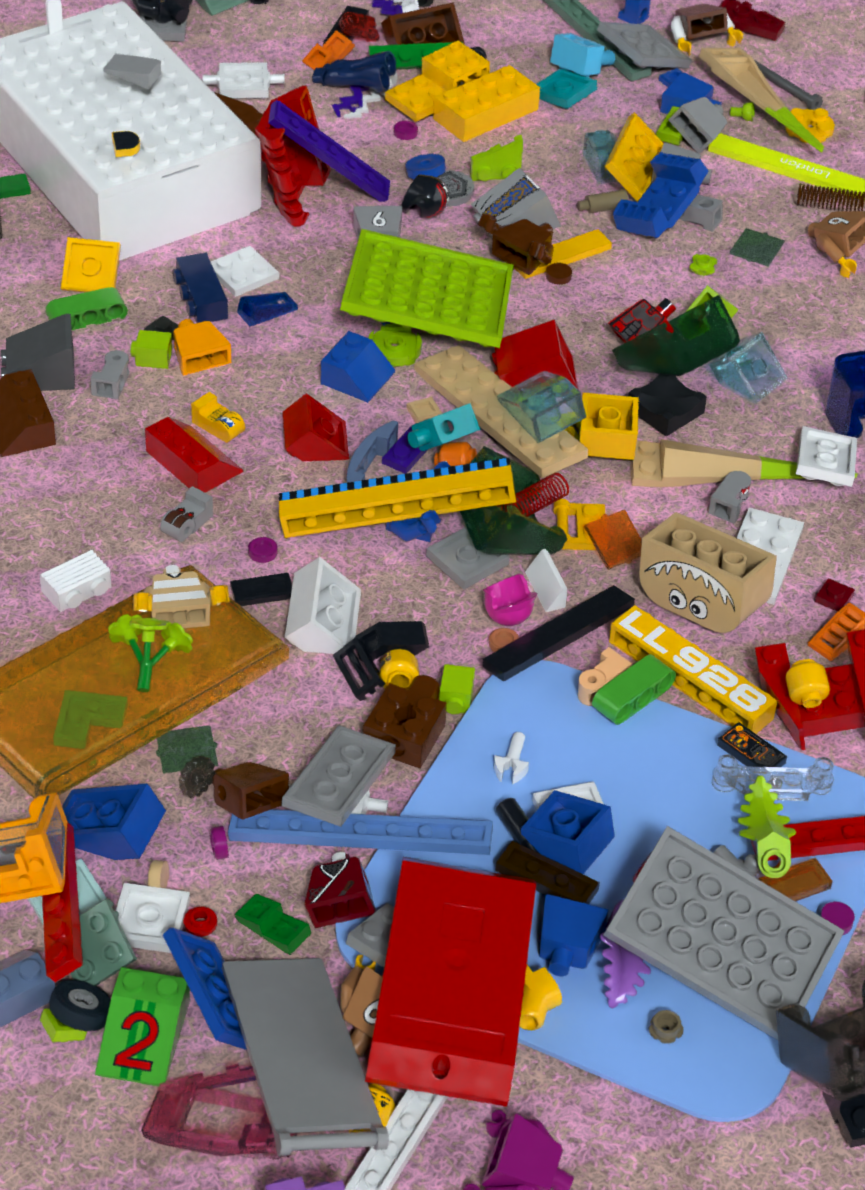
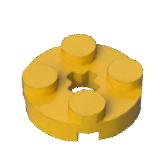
[785,108,835,143]

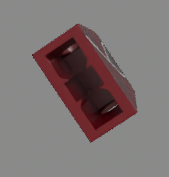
[305,852,376,929]

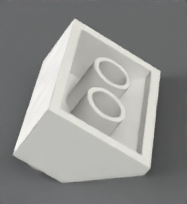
[285,557,361,654]

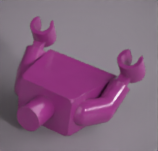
[463,1110,574,1190]

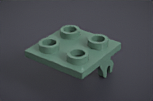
[70,899,137,986]

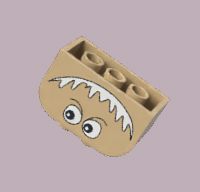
[639,512,777,633]

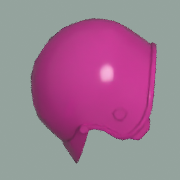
[483,574,538,626]

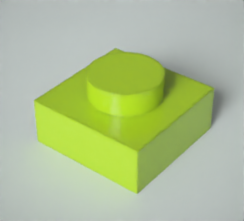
[40,1008,87,1042]

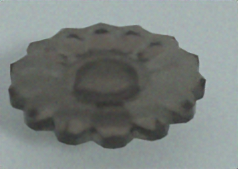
[178,755,215,798]

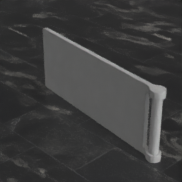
[222,958,389,1156]

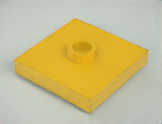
[60,237,121,292]

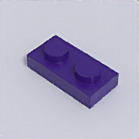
[382,426,427,474]

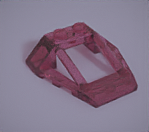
[141,1063,298,1159]

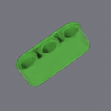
[45,287,128,330]
[592,654,676,725]

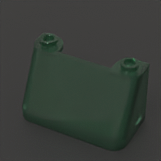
[612,295,740,376]
[460,446,568,555]

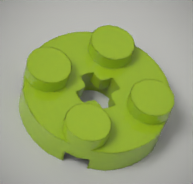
[368,323,422,367]

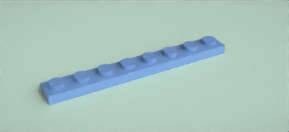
[228,810,493,855]

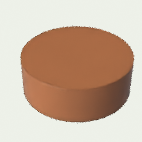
[489,628,519,652]

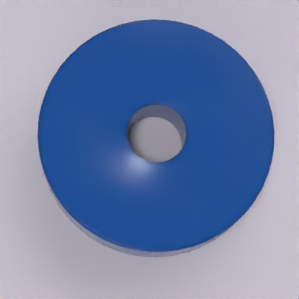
[405,154,446,179]

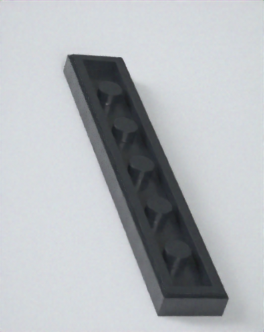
[483,585,635,682]

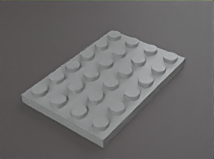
[603,826,844,1044]

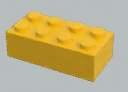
[433,65,540,142]

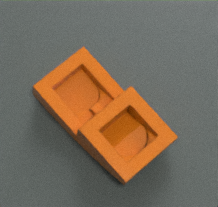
[302,31,355,71]

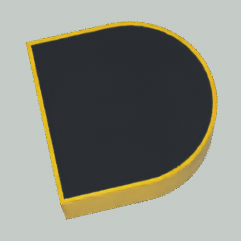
[112,131,140,157]

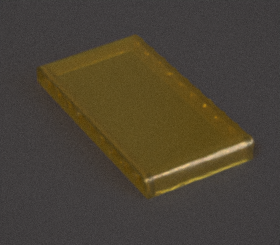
[0,565,289,799]

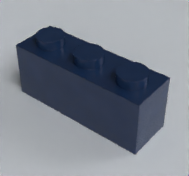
[172,252,228,323]

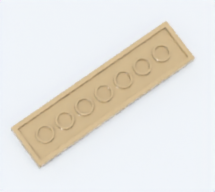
[414,345,588,478]

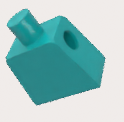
[408,403,480,451]

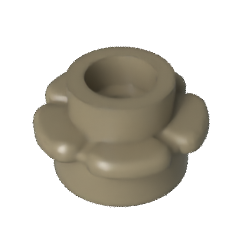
[649,1010,683,1044]

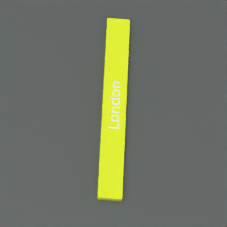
[708,133,865,196]

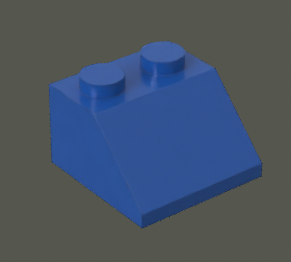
[321,331,395,403]
[521,790,615,874]

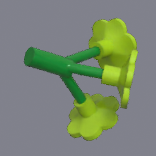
[108,614,193,693]

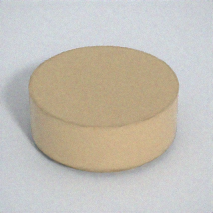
[148,860,169,889]

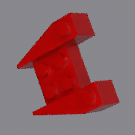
[755,629,865,750]

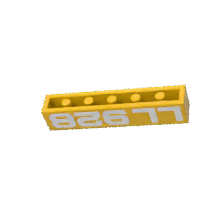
[609,605,777,734]

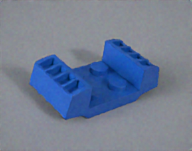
[613,152,709,238]

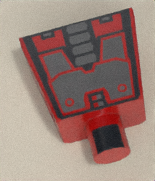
[608,298,676,363]

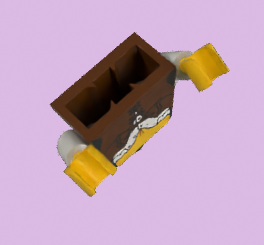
[671,4,743,56]

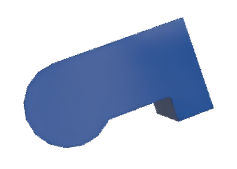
[618,0,651,24]

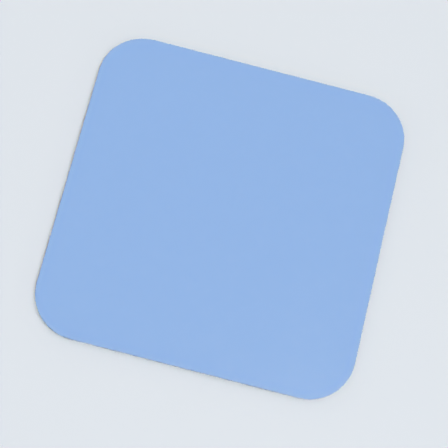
[335,660,865,1122]

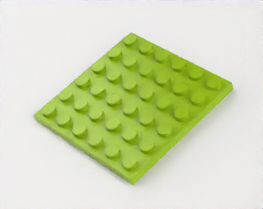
[340,229,513,348]

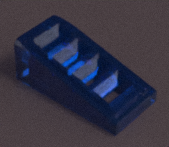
[237,292,298,327]

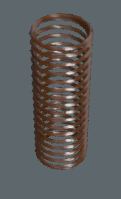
[796,183,865,211]

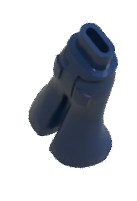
[312,51,396,93]

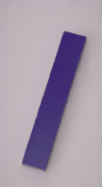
[268,100,390,202]

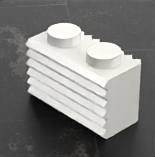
[40,550,111,612]

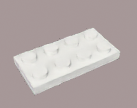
[737,507,805,605]

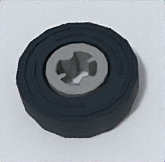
[49,980,111,1031]

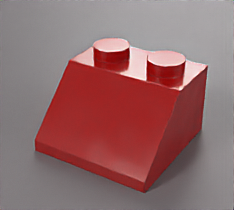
[283,393,349,461]

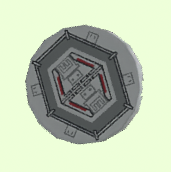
[436,170,474,206]

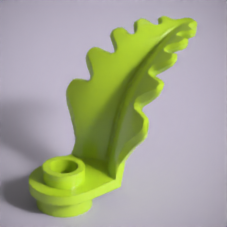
[738,775,796,878]

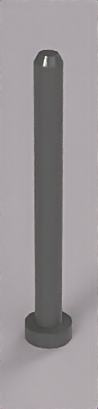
[754,60,823,110]

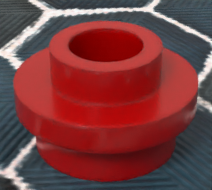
[183,907,217,937]

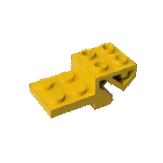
[385,40,490,122]

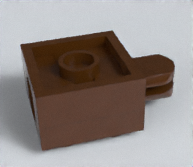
[363,675,447,769]

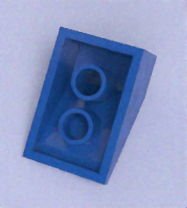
[62,783,166,860]

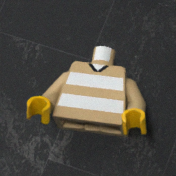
[133,565,230,631]

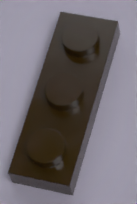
[495,841,600,904]

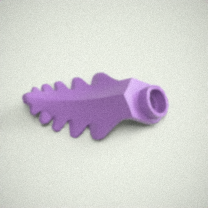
[600,899,651,1008]

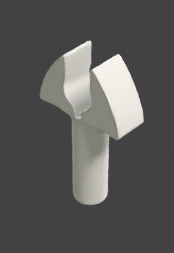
[494,732,529,784]

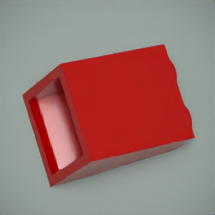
[492,319,579,393]

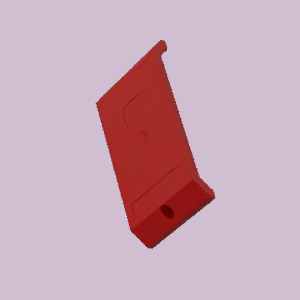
[365,857,536,1107]

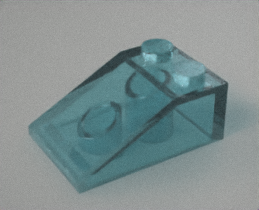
[497,371,586,443]

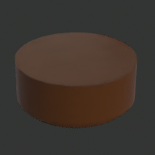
[546,262,572,285]

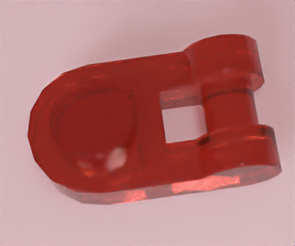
[339,12,380,42]

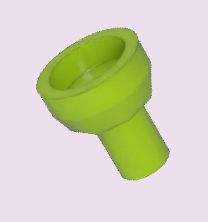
[730,102,755,121]

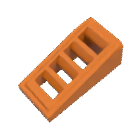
[808,603,865,661]

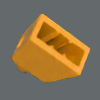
[173,319,231,376]

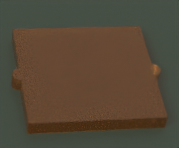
[584,509,642,570]

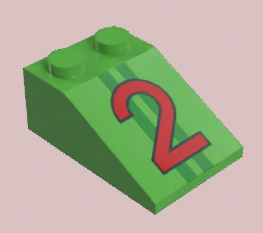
[95,967,190,1087]

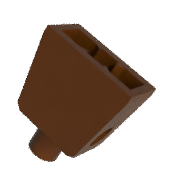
[211,762,289,820]

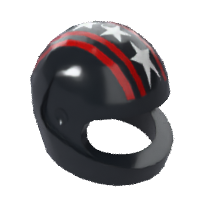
[401,175,449,218]

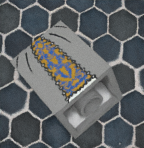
[471,168,561,239]

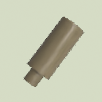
[577,189,628,214]

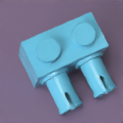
[550,33,615,78]

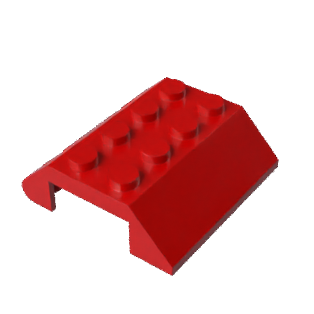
[255,85,331,227]

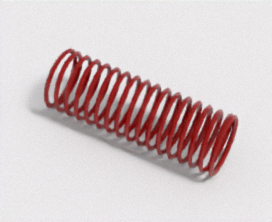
[497,472,569,526]

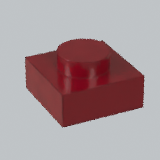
[815,578,855,612]

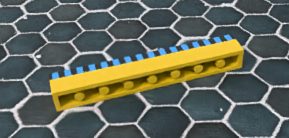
[279,457,516,538]

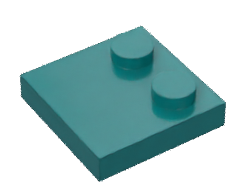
[536,69,597,109]

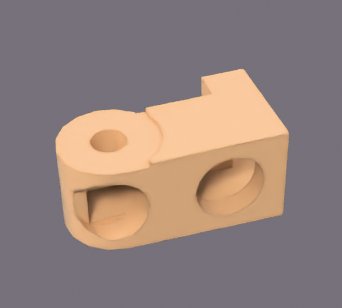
[577,647,632,706]

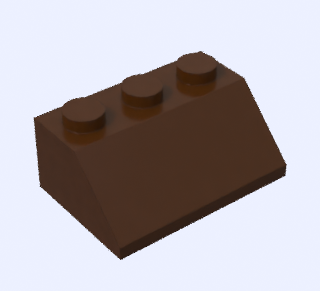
[381,2,465,45]
[0,369,56,457]

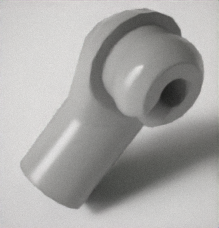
[713,845,760,877]

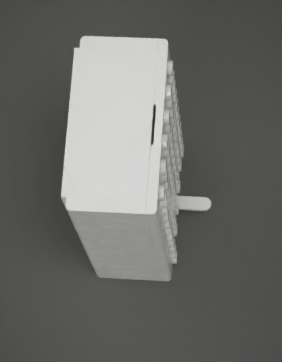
[0,0,261,261]

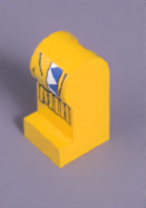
[191,392,245,443]

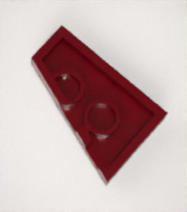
[719,0,785,41]

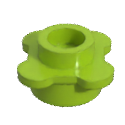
[690,254,717,276]

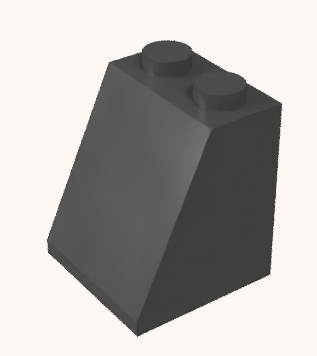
[1,314,75,391]

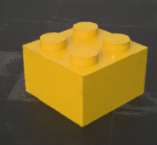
[578,392,639,460]

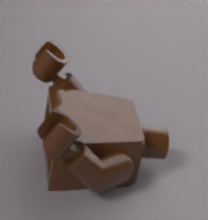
[478,213,554,275]

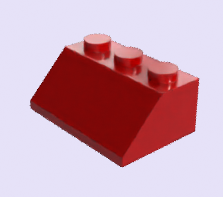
[145,416,243,493]

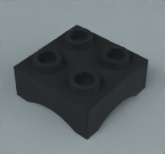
[628,369,707,437]

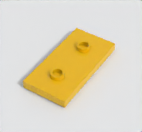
[604,112,664,202]

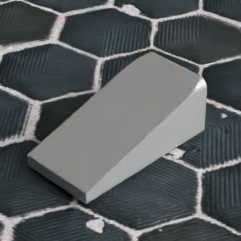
[103,54,161,89]

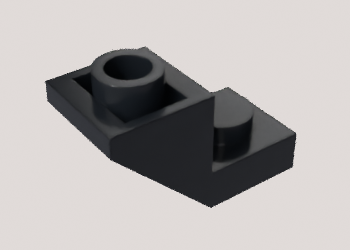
[355,621,429,662]

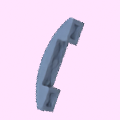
[347,421,398,483]

